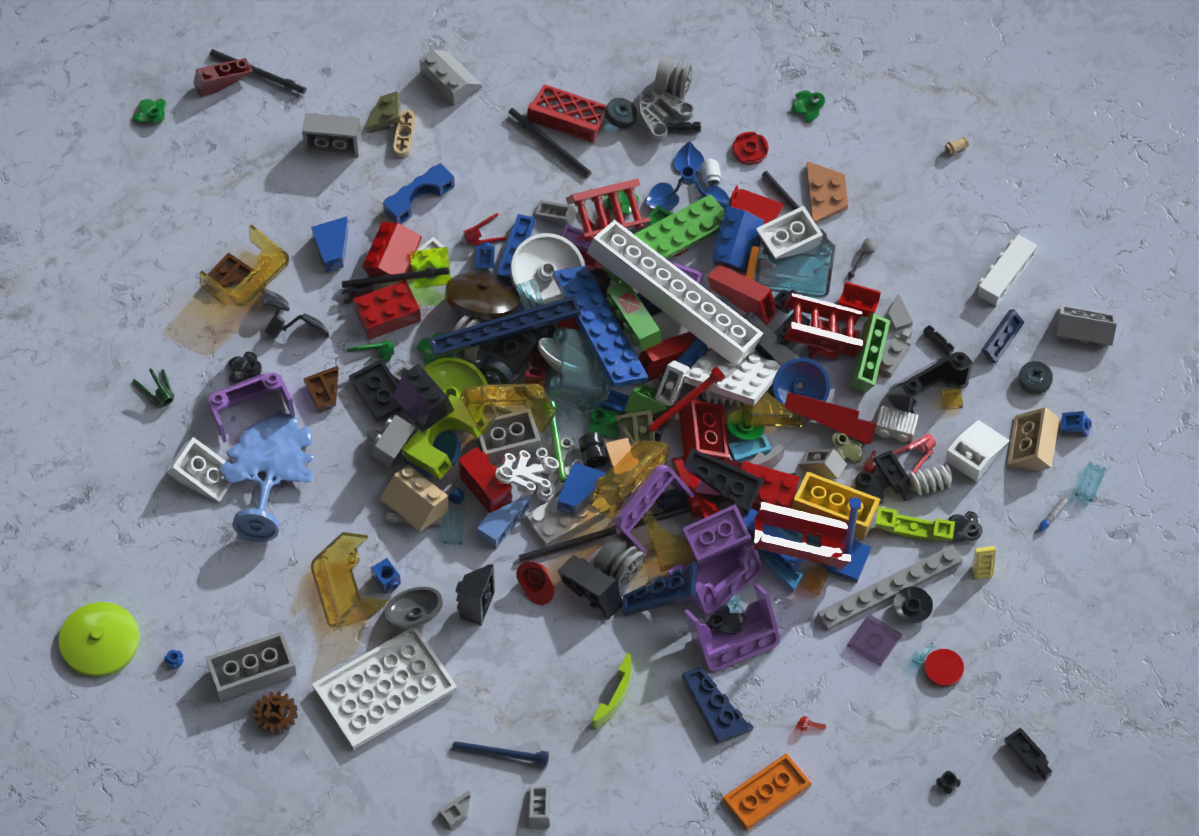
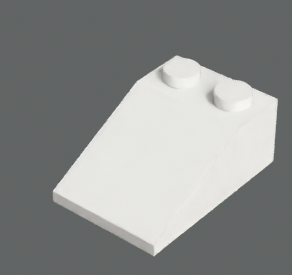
[756,206,823,259]
[166,437,232,502]

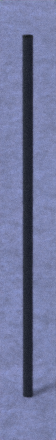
[519,472,796,562]

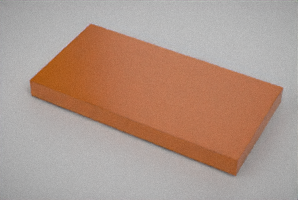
[722,753,812,831]

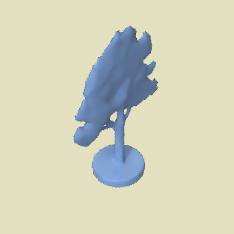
[220,411,314,542]

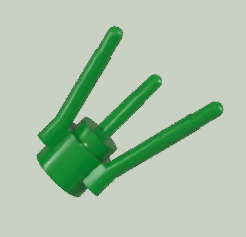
[347,340,394,362]

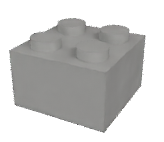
[371,415,415,468]

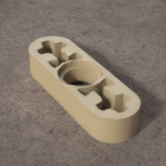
[393,110,415,158]

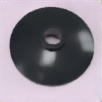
[893,587,933,623]

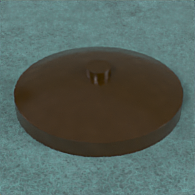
[445,272,520,320]

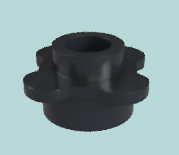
[936,771,961,794]

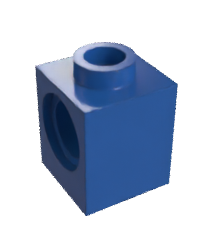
[371,558,401,594]

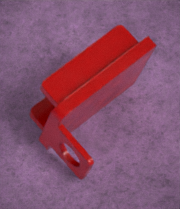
[729,185,783,225]

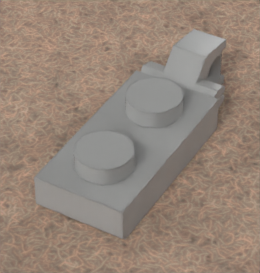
[879,328,913,377]

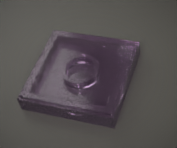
[847,614,902,667]

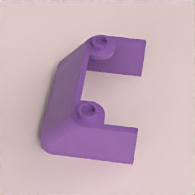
[206,372,295,443]
[611,465,695,555]
[684,582,780,671]

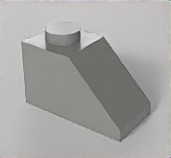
[799,449,847,479]

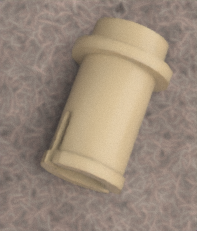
[945,136,969,155]

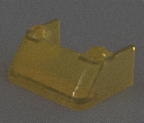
[200,224,289,306]
[461,384,557,435]
[592,440,670,520]
[311,532,388,628]

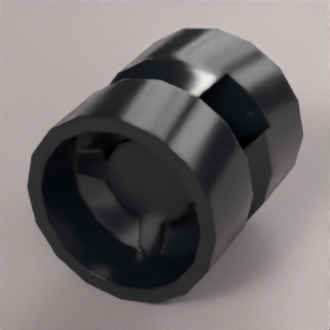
[578,433,608,468]

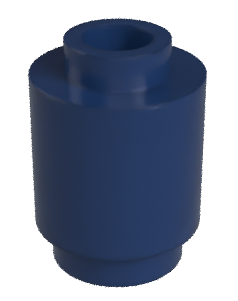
[656,488,687,511]

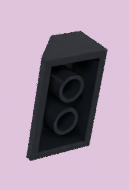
[393,363,454,432]
[455,564,495,625]

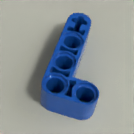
[742,509,805,573]

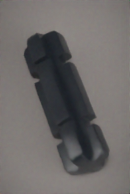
[666,122,701,133]
[923,325,955,355]

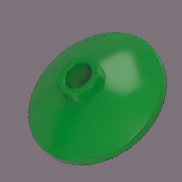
[727,410,765,441]

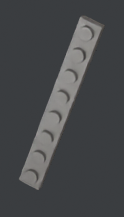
[817,545,963,631]

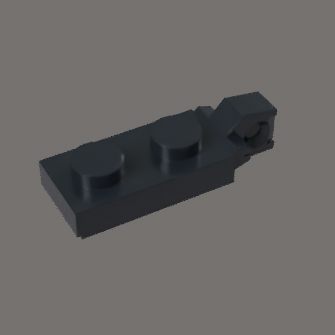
[874,450,913,501]
[1004,728,1052,780]

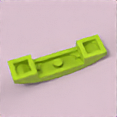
[875,507,955,541]
[592,653,631,729]

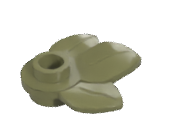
[831,431,866,462]

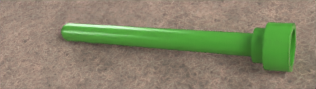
[542,401,567,483]

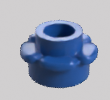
[164,650,184,669]

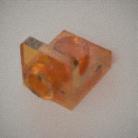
[801,565,830,596]

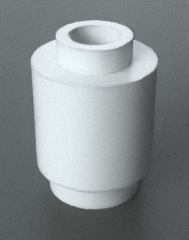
[700,159,721,187]

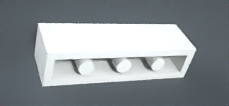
[977,234,1037,306]

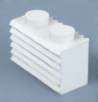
[655,361,690,406]
[875,406,918,443]

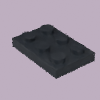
[349,359,402,422]

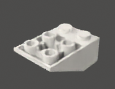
[945,420,1010,482]

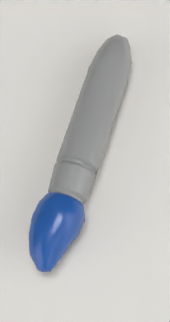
[1039,498,1068,532]

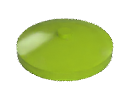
[423,358,489,432]
[59,602,140,677]

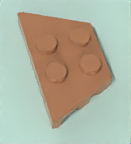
[806,162,848,224]

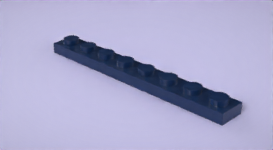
[429,296,581,358]

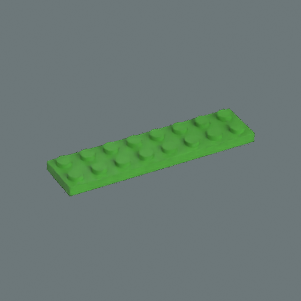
[600,194,725,284]

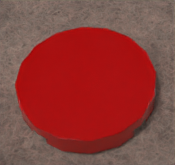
[732,131,769,165]
[924,649,964,687]

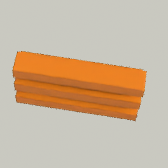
[746,246,759,281]

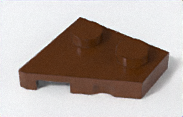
[204,252,257,291]
[303,366,339,412]

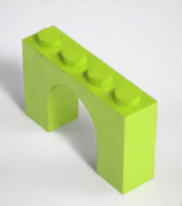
[401,395,490,479]

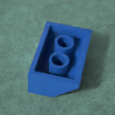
[711,206,764,273]

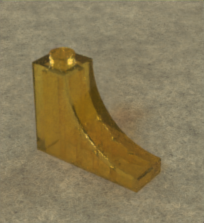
[741,391,805,427]
[643,511,697,573]

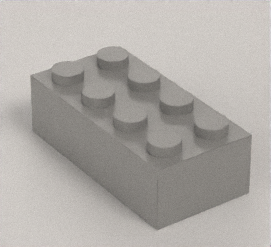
[206,631,297,702]

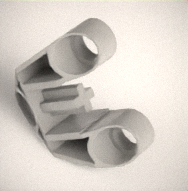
[639,90,694,142]

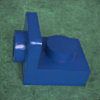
[475,242,495,269]
[1060,411,1092,437]

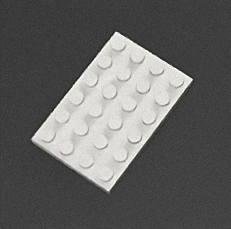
[312,627,457,750]

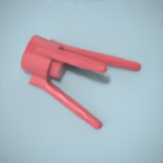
[893,433,936,476]

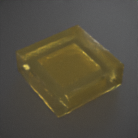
[941,389,963,410]

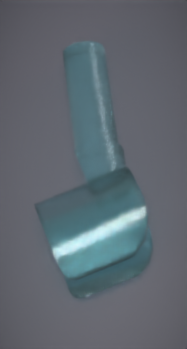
[729,594,747,620]
[912,643,935,665]

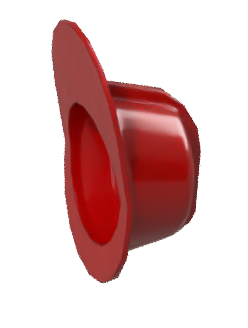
[516,561,554,605]

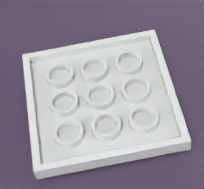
[683,347,781,406]

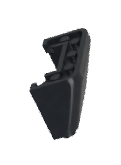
[888,352,973,414]

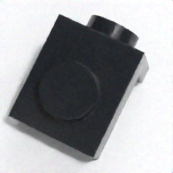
[774,289,797,314]

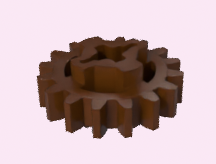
[254,691,298,735]

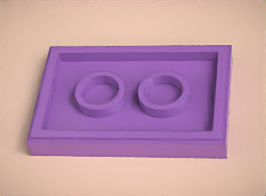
[682,504,752,564]

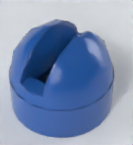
[448,487,465,505]

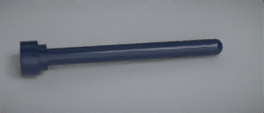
[452,741,549,768]

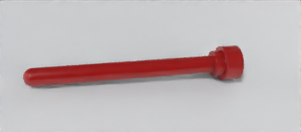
[648,366,726,432]

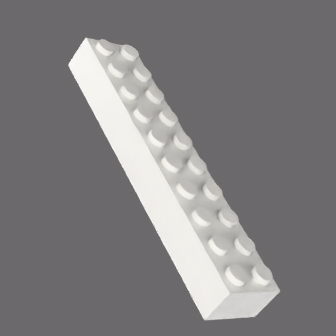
[587,220,763,366]

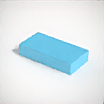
[728,433,771,462]

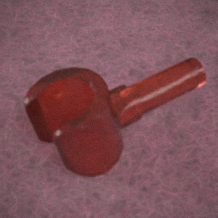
[862,450,877,474]
[796,716,826,731]

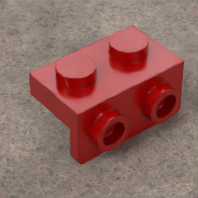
[838,282,881,317]

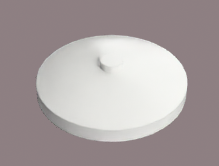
[510,233,585,306]

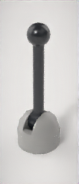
[847,238,878,278]

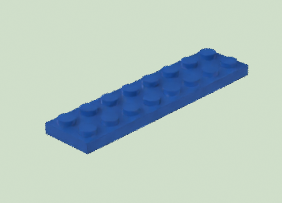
[552,266,648,388]

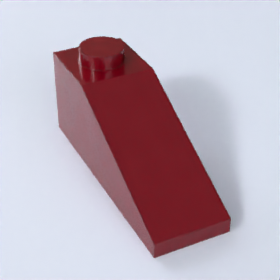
[524,347,549,398]

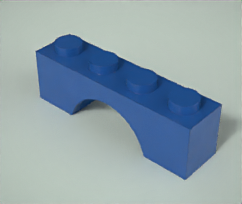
[383,163,455,224]

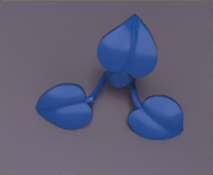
[646,141,730,210]

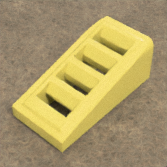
[971,546,996,580]

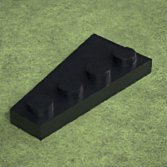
[684,448,764,515]

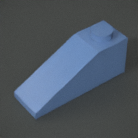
[476,496,531,549]

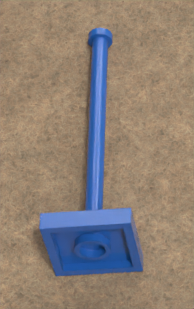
[821,497,872,582]

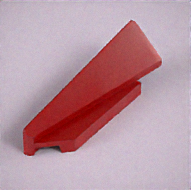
[784,393,876,444]
[671,455,719,520]

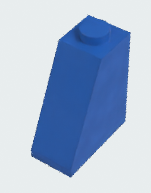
[311,216,349,272]
[557,462,610,516]

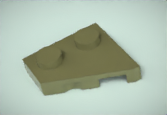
[366,91,402,132]
[615,410,656,452]

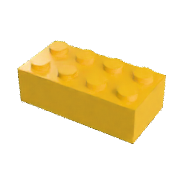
[792,472,880,541]

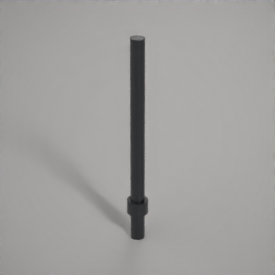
[210,49,307,94]
[508,108,592,177]
[762,171,835,251]
[342,267,450,288]

